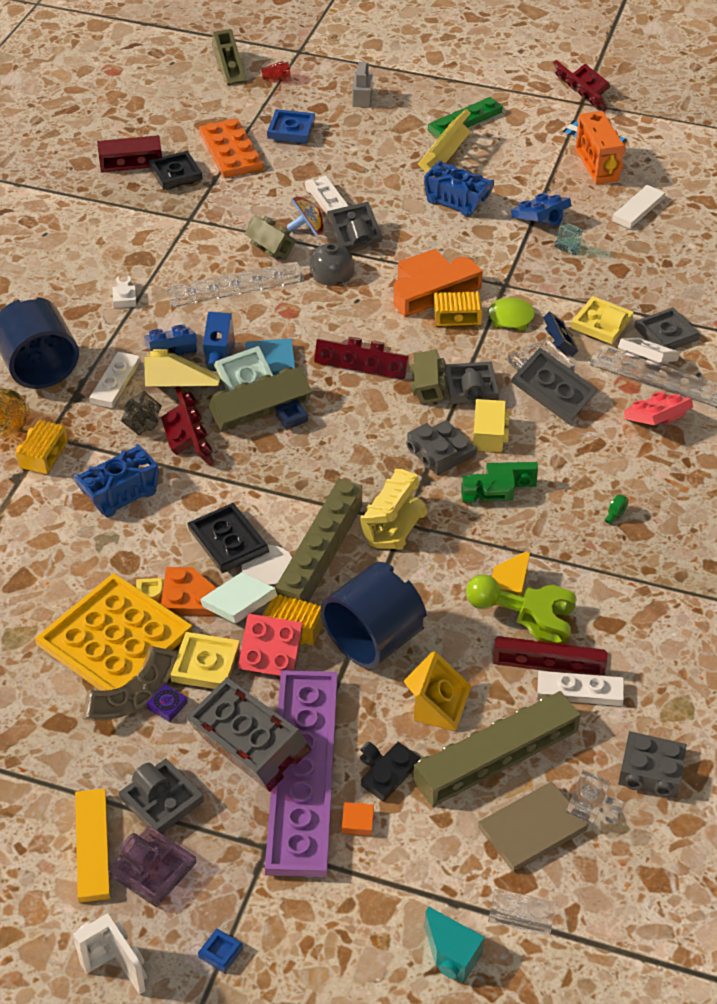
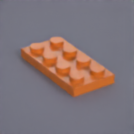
[199,118,263,178]

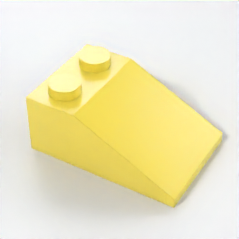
[144,349,222,386]

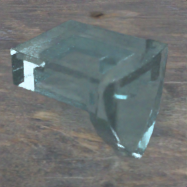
[554,222,583,255]

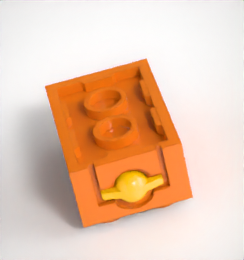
[575,111,626,184]

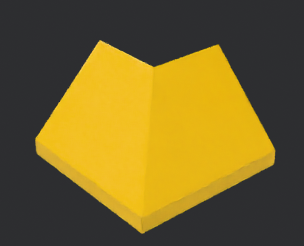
[403,651,472,731]

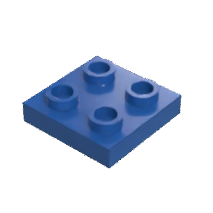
[511,193,572,226]
[144,324,197,355]

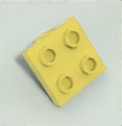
[571,296,634,344]

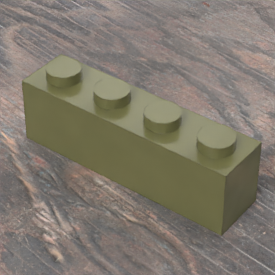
[209,366,312,432]

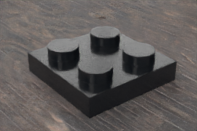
[149,150,203,190]

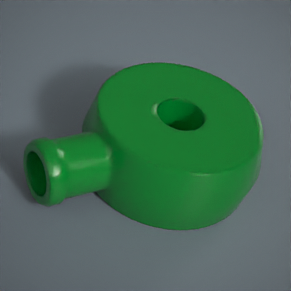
[604,494,629,524]

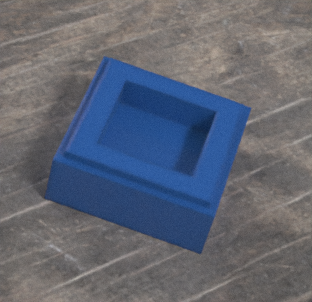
[198,928,243,974]

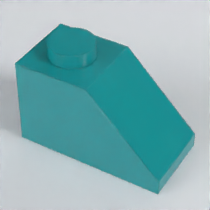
[425,906,485,983]

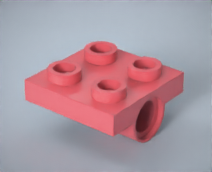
[623,391,693,425]
[238,614,304,677]

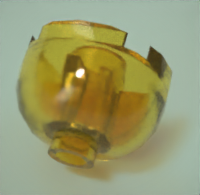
[0,388,30,438]

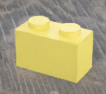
[473,399,510,453]

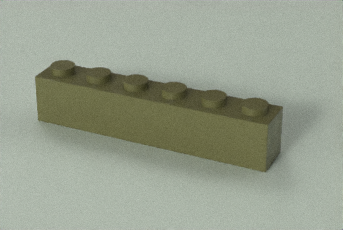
[275,478,362,603]
[413,691,581,807]

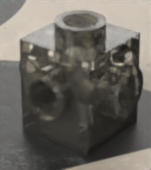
[121,391,162,435]

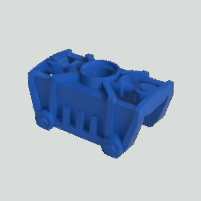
[424,161,494,217]
[73,444,159,518]

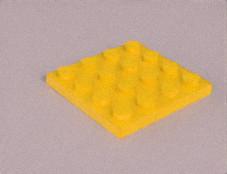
[35,573,193,691]

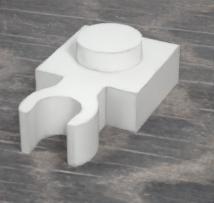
[112,276,137,308]

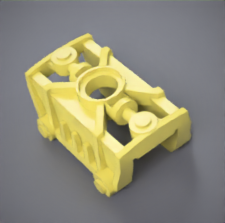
[360,469,428,550]

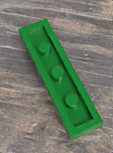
[428,97,503,138]

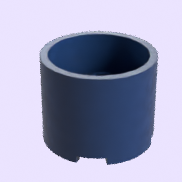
[0,297,79,389]
[320,562,427,669]

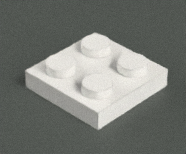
[618,337,681,365]

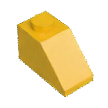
[492,552,530,608]

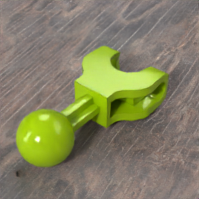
[465,574,577,644]

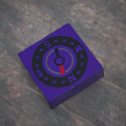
[147,684,187,722]

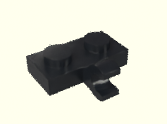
[360,741,421,802]

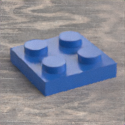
[267,109,315,143]

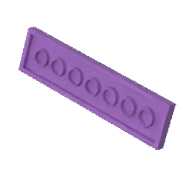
[265,670,338,877]

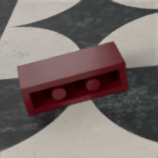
[97,135,162,173]

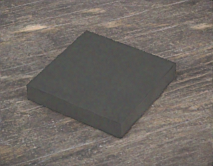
[634,307,700,349]

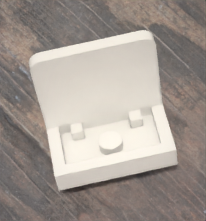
[73,913,147,995]

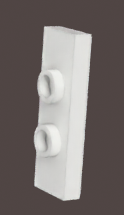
[89,352,140,409]
[537,671,624,706]

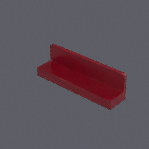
[493,636,608,676]

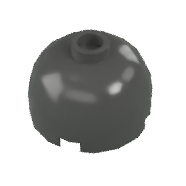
[310,243,354,286]

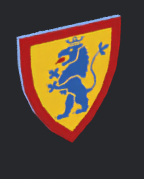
[287,196,324,236]

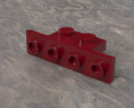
[553,60,610,112]
[314,337,409,379]
[161,386,214,466]

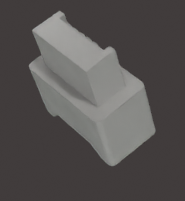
[352,62,373,108]

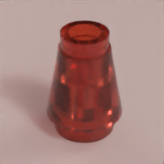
[261,61,291,80]

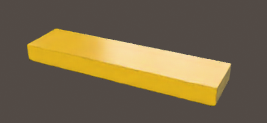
[75,788,110,903]

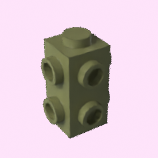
[244,215,297,259]
[411,349,447,404]

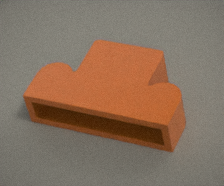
[393,249,483,317]

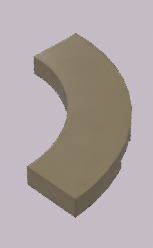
[83,646,178,721]

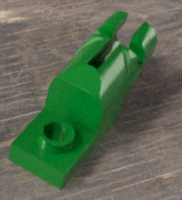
[461,462,538,503]

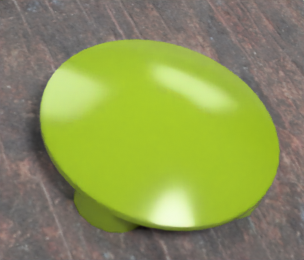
[489,297,534,331]

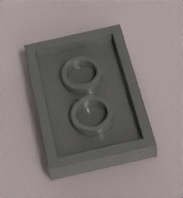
[511,347,598,424]

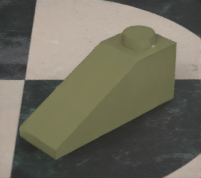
[212,29,246,85]

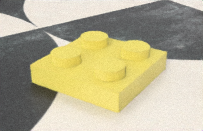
[171,632,240,689]

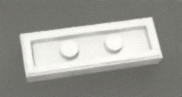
[612,185,665,229]

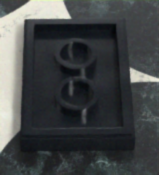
[187,503,269,573]

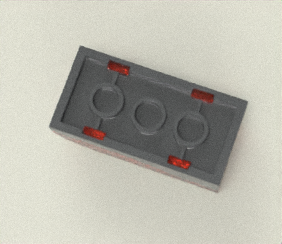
[186,677,312,792]

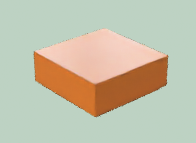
[341,802,374,836]

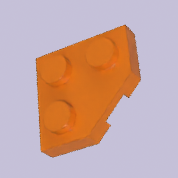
[161,567,216,616]

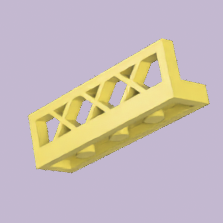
[417,109,471,177]

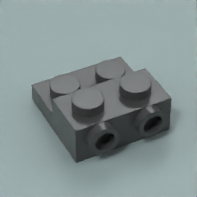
[406,420,477,475]
[618,731,687,798]

